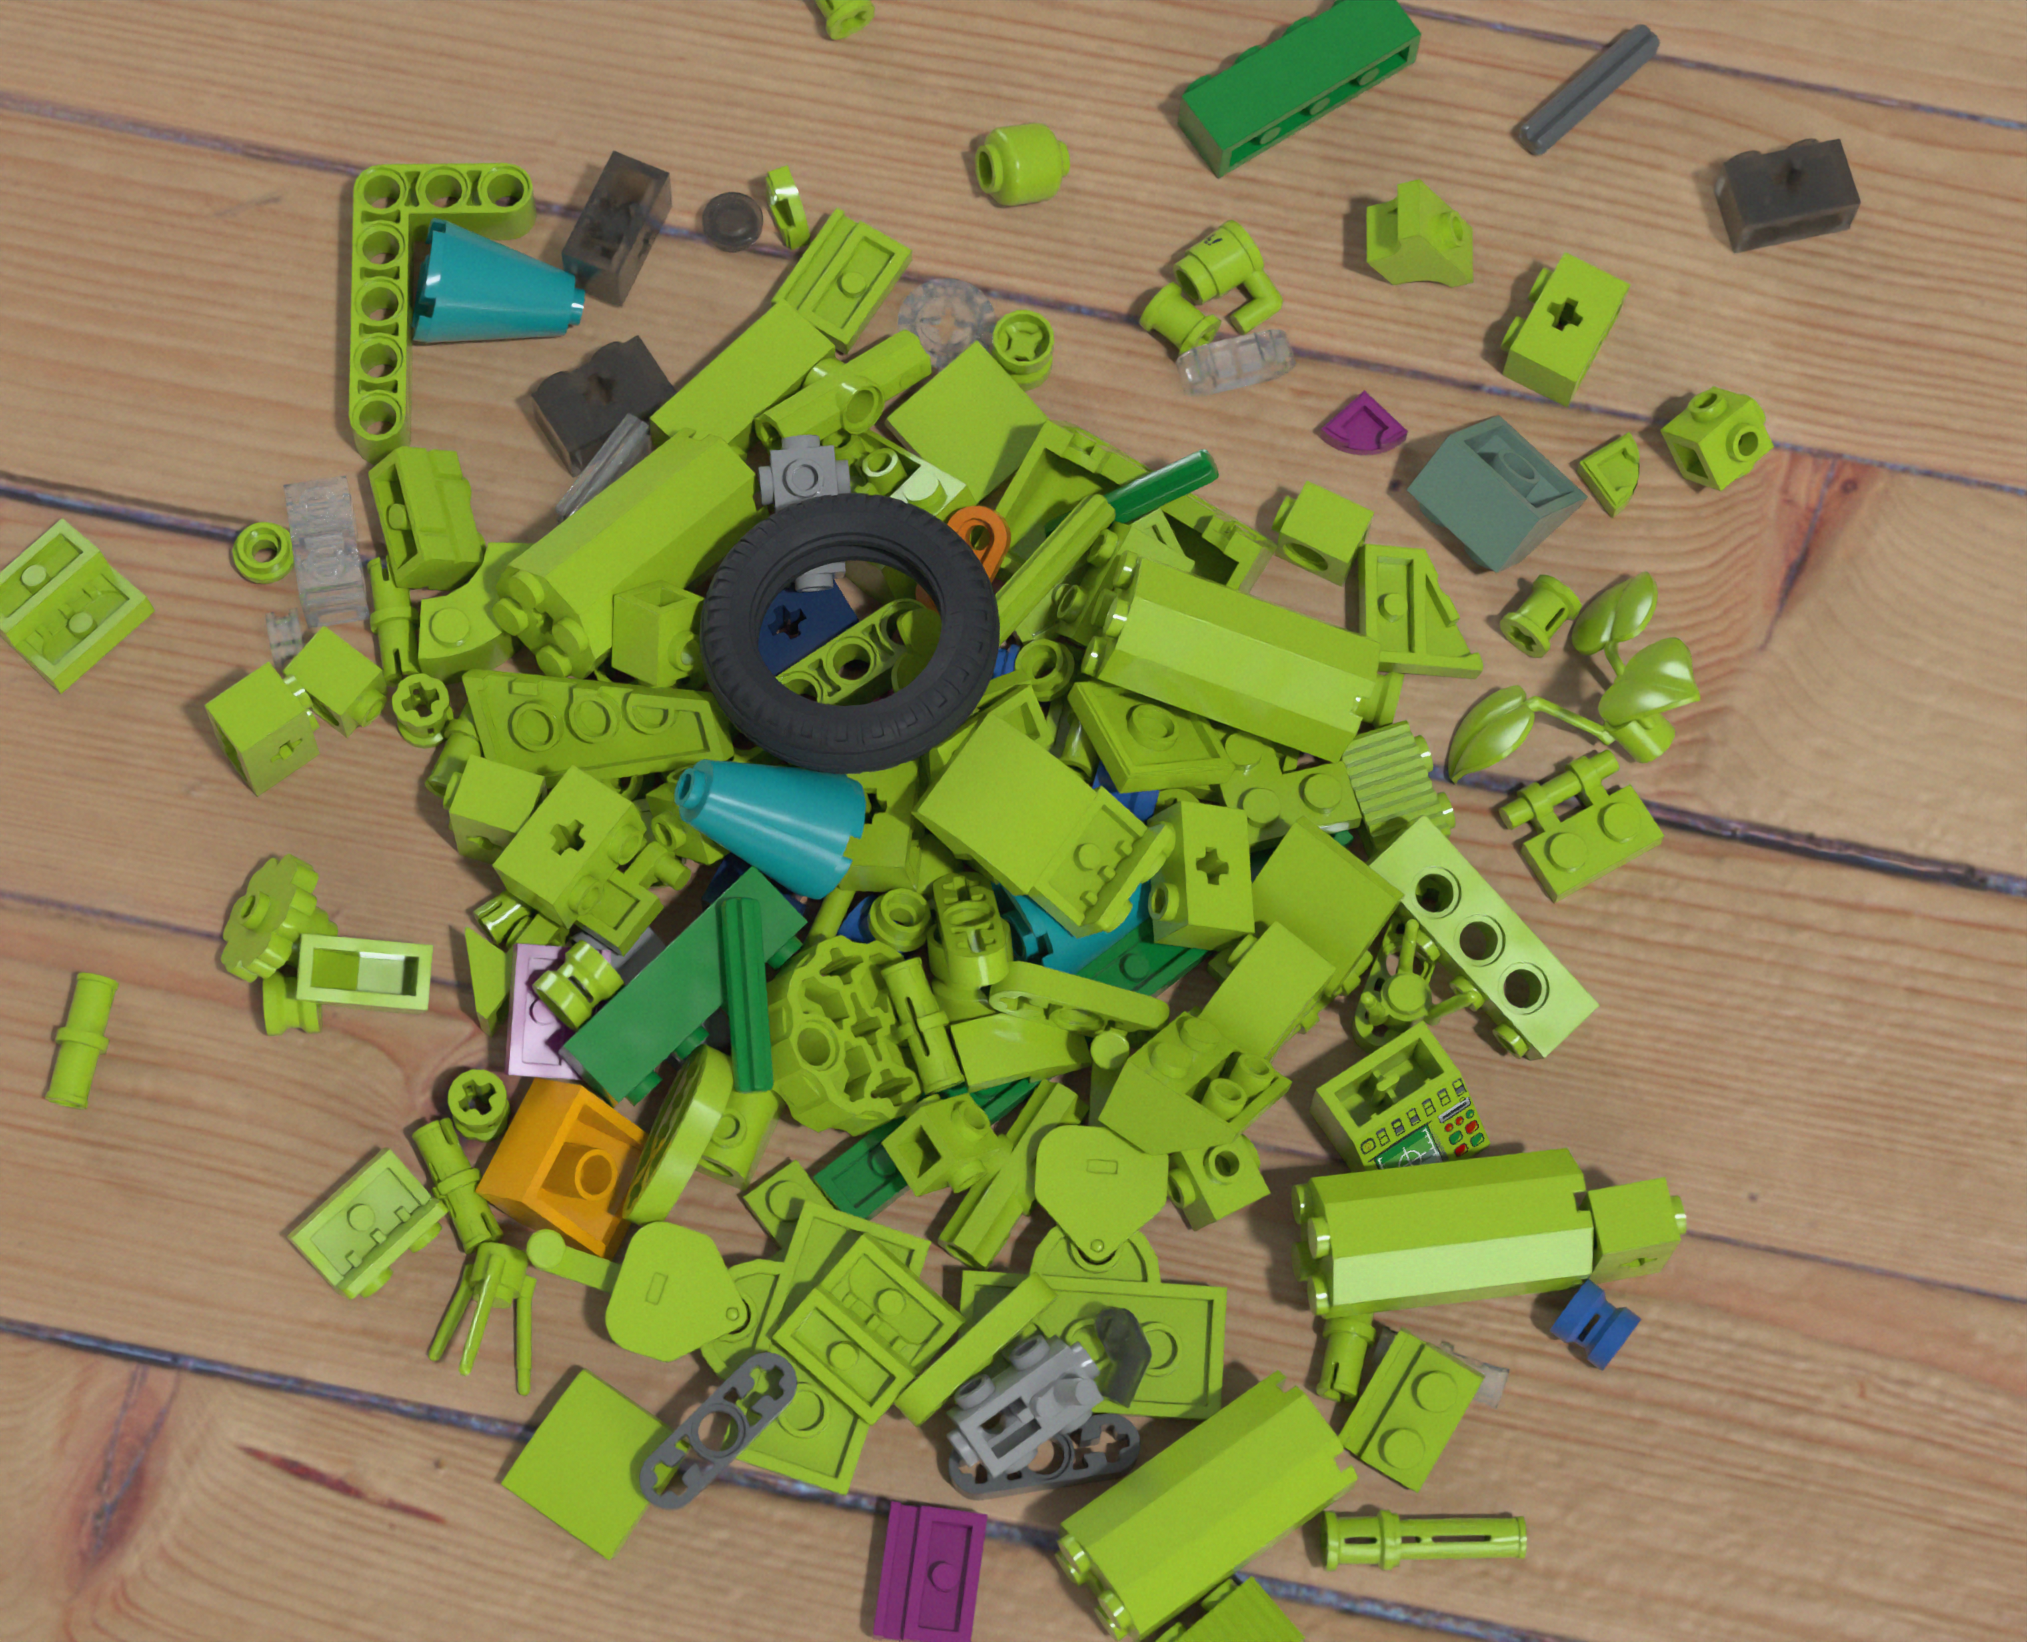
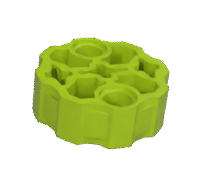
[766,935,940,1136]

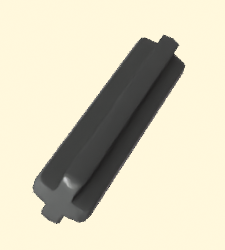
[1519,24,1660,155]

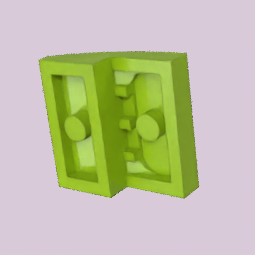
[0,518,155,694]
[911,712,1099,896]
[772,1232,967,1426]
[501,1368,691,1560]

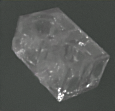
[283,475,370,629]

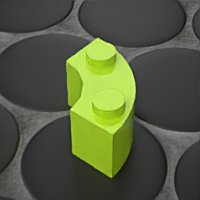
[418,542,535,685]
[1188,921,1337,1063]

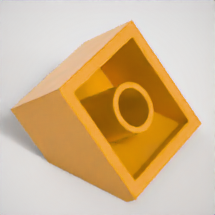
[475,1077,649,1261]

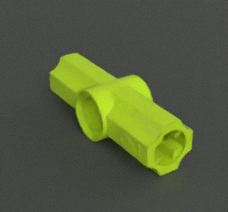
[754,329,932,456]
[938,1079,1089,1272]

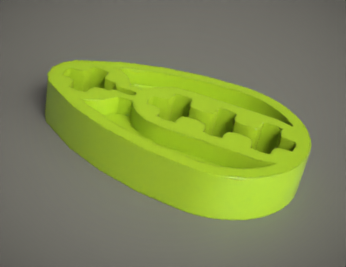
[622,1044,734,1227]

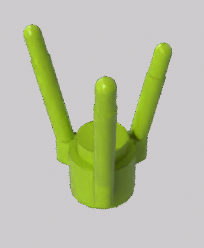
[1361,919,1479,1032]
[428,1242,537,1396]

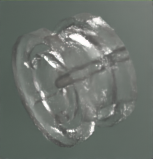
[265,608,305,668]

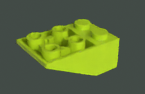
[760,428,985,605]

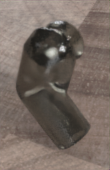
[1094,1306,1152,1409]

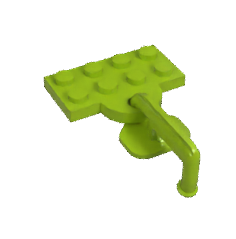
[954,1030,1227,1421]
[526,1199,931,1497]

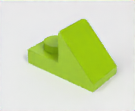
[464,912,570,1037]

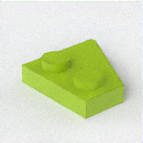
[1358,544,1483,679]

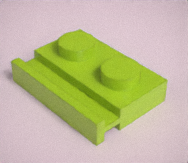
[771,207,912,355]
[1338,1326,1486,1493]

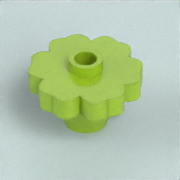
[221,853,338,983]

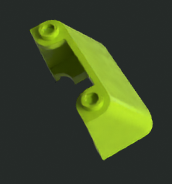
[974,419,1278,593]

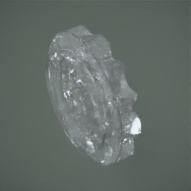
[898,278,996,372]

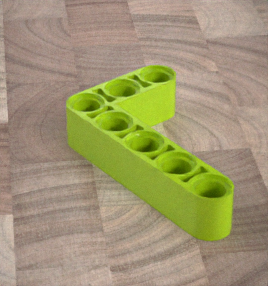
[349,163,537,465]
[594,598,927,784]

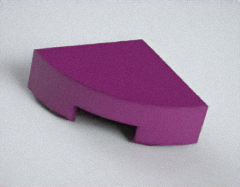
[1319,390,1408,455]

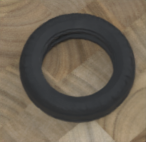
[700,493,1000,774]

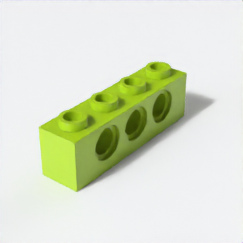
[1365,814,1600,1061]

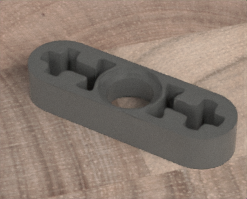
[640,1352,797,1511]
[948,1414,1140,1500]

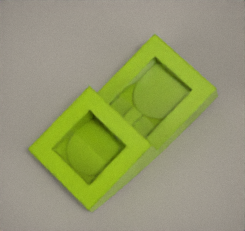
[949,1013,1092,1093]

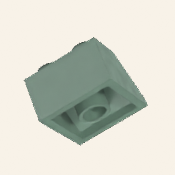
[1407,415,1588,573]

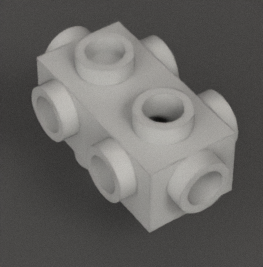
[758,435,851,592]
[946,1335,1104,1478]

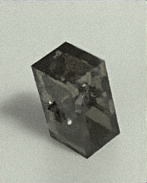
[1714,138,1861,254]
[561,150,672,307]
[531,335,677,478]

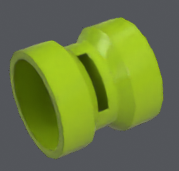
[992,310,1054,391]
[532,939,625,1032]

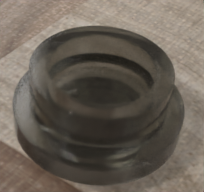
[702,192,763,252]

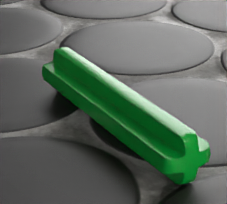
[1044,449,1219,538]
[721,897,774,1094]

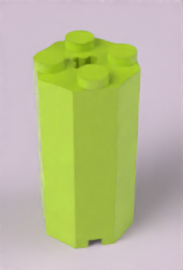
[492,427,770,679]
[1081,550,1382,764]
[1291,1148,1594,1319]
[1055,1370,1358,1642]

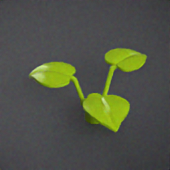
[1448,571,1701,785]

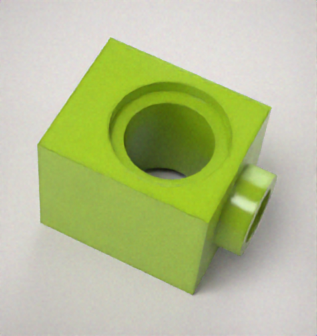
[1271,481,1374,587]
[282,625,388,738]

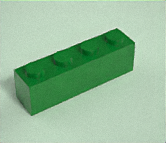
[1178,0,1422,179]
[558,866,807,1108]

